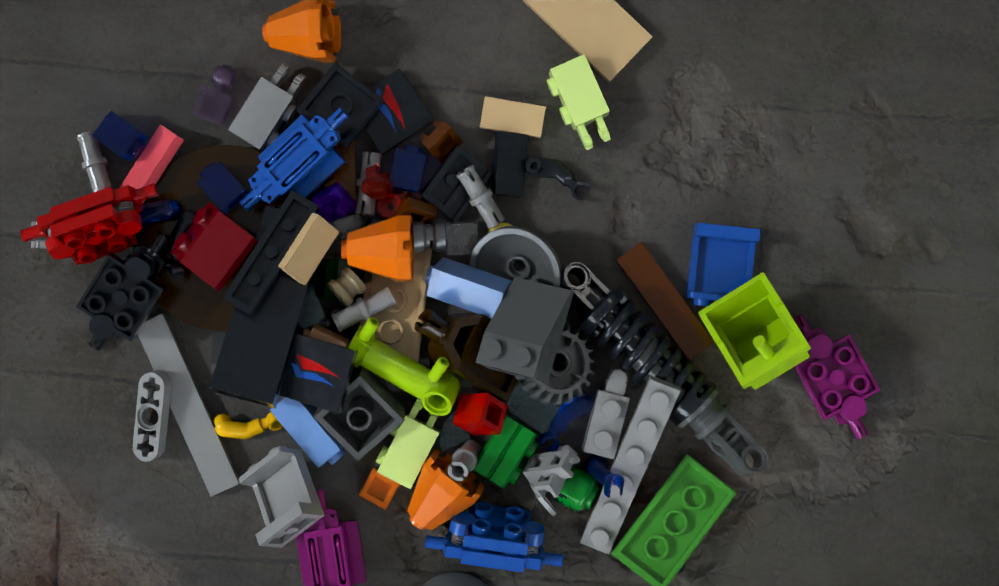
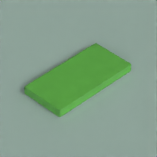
[611,454,737,586]

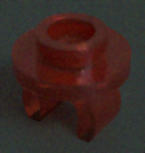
[361,164,393,199]

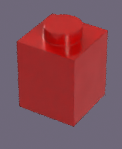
[453,393,508,435]

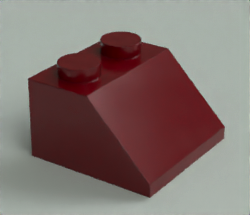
[171,202,258,292]

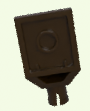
[415,309,518,402]

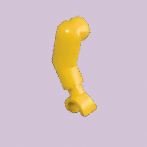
[214,412,283,440]

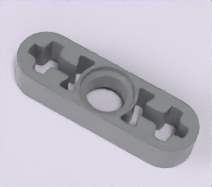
[133,370,172,462]

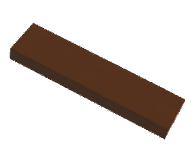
[615,242,714,359]

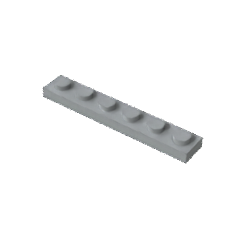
[580,375,681,554]

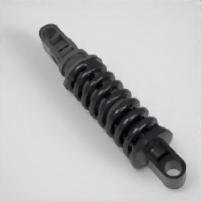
[560,262,769,476]

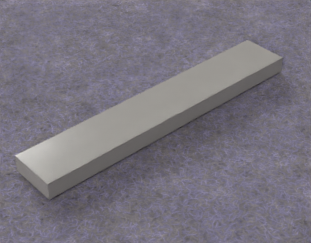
[137,314,240,497]

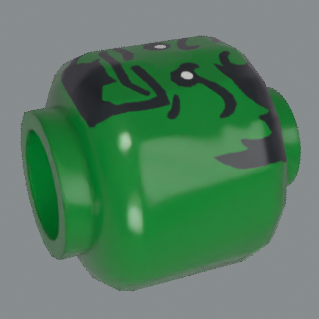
[555,466,600,513]

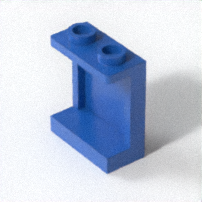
[686,223,760,307]

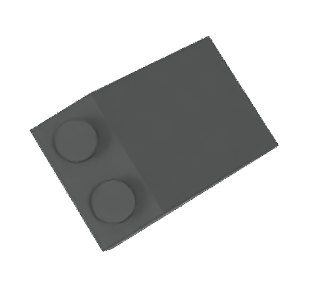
[475,277,574,384]

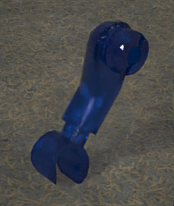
[131,199,182,247]
[538,393,593,452]
[587,454,625,498]

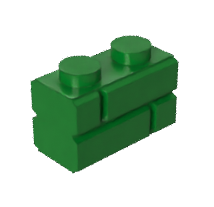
[473,414,539,488]

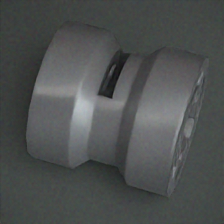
[413,220,446,253]

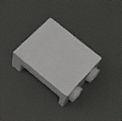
[238,446,325,548]

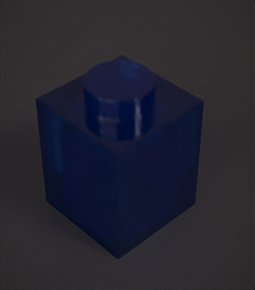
[92,111,148,162]
[388,145,428,194]
[196,161,250,213]

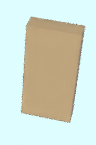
[480,96,546,139]
[278,213,339,285]

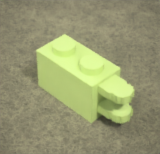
[546,54,611,150]
[376,398,440,489]

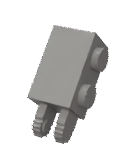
[228,63,306,152]
[581,369,630,459]

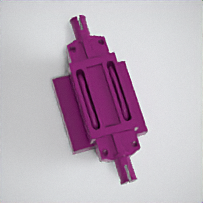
[793,313,880,440]
[296,489,368,586]

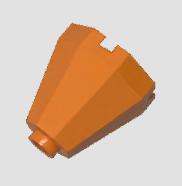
[262,0,341,63]
[341,215,414,282]
[407,449,485,530]

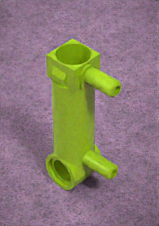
[347,317,461,416]

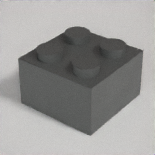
[314,366,406,461]

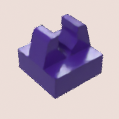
[312,182,356,224]

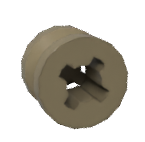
[327,267,367,307]

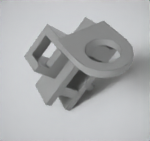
[523,445,581,516]

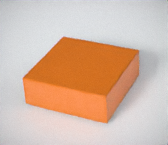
[359,467,400,510]

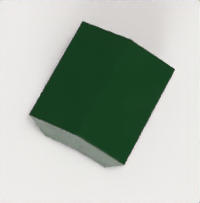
[315,259,353,299]

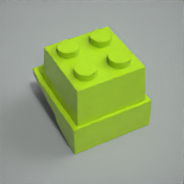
[698,272,812,390]

